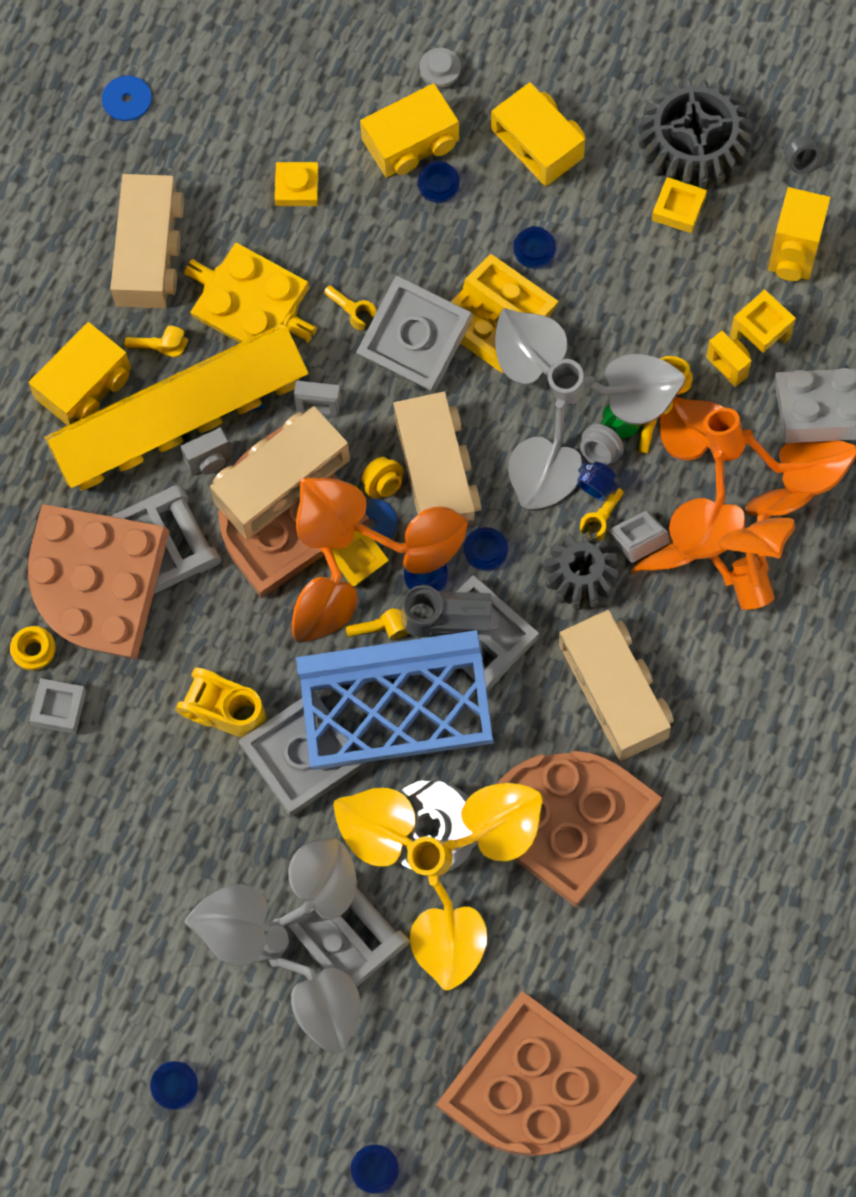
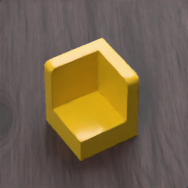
[729,289,796,353]

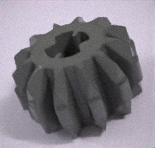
[544,532,620,610]

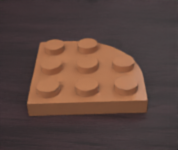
[218,425,370,599]
[28,504,170,660]
[496,751,662,908]
[436,991,637,1156]

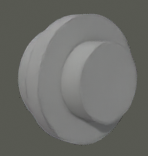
[419,48,461,88]
[580,424,623,467]

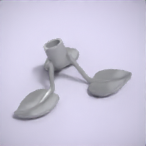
[495,308,685,510]
[184,838,360,1054]

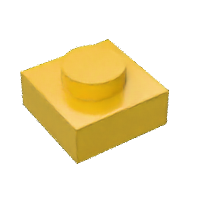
[275,162,319,206]
[652,177,707,234]
[706,331,752,387]
[332,531,389,586]

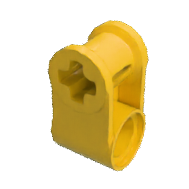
[175,667,267,738]

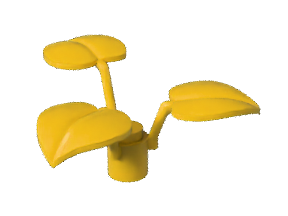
[334,783,543,990]

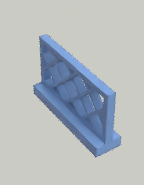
[296,630,494,770]

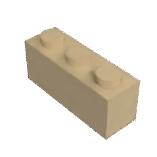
[110,174,184,309]
[393,391,481,528]
[210,406,350,540]
[559,609,674,761]

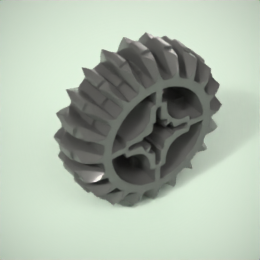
[638,78,752,189]

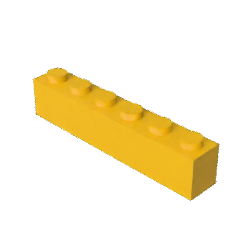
[44,324,309,491]

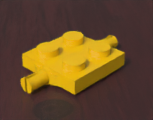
[184,242,317,343]

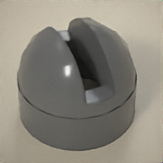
[784,136,822,174]

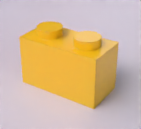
[491,82,585,187]
[360,83,459,178]
[768,187,831,281]
[28,322,131,426]

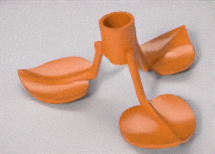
[660,396,856,559]
[291,478,468,642]
[631,488,815,610]

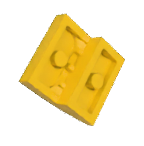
[451,254,559,373]

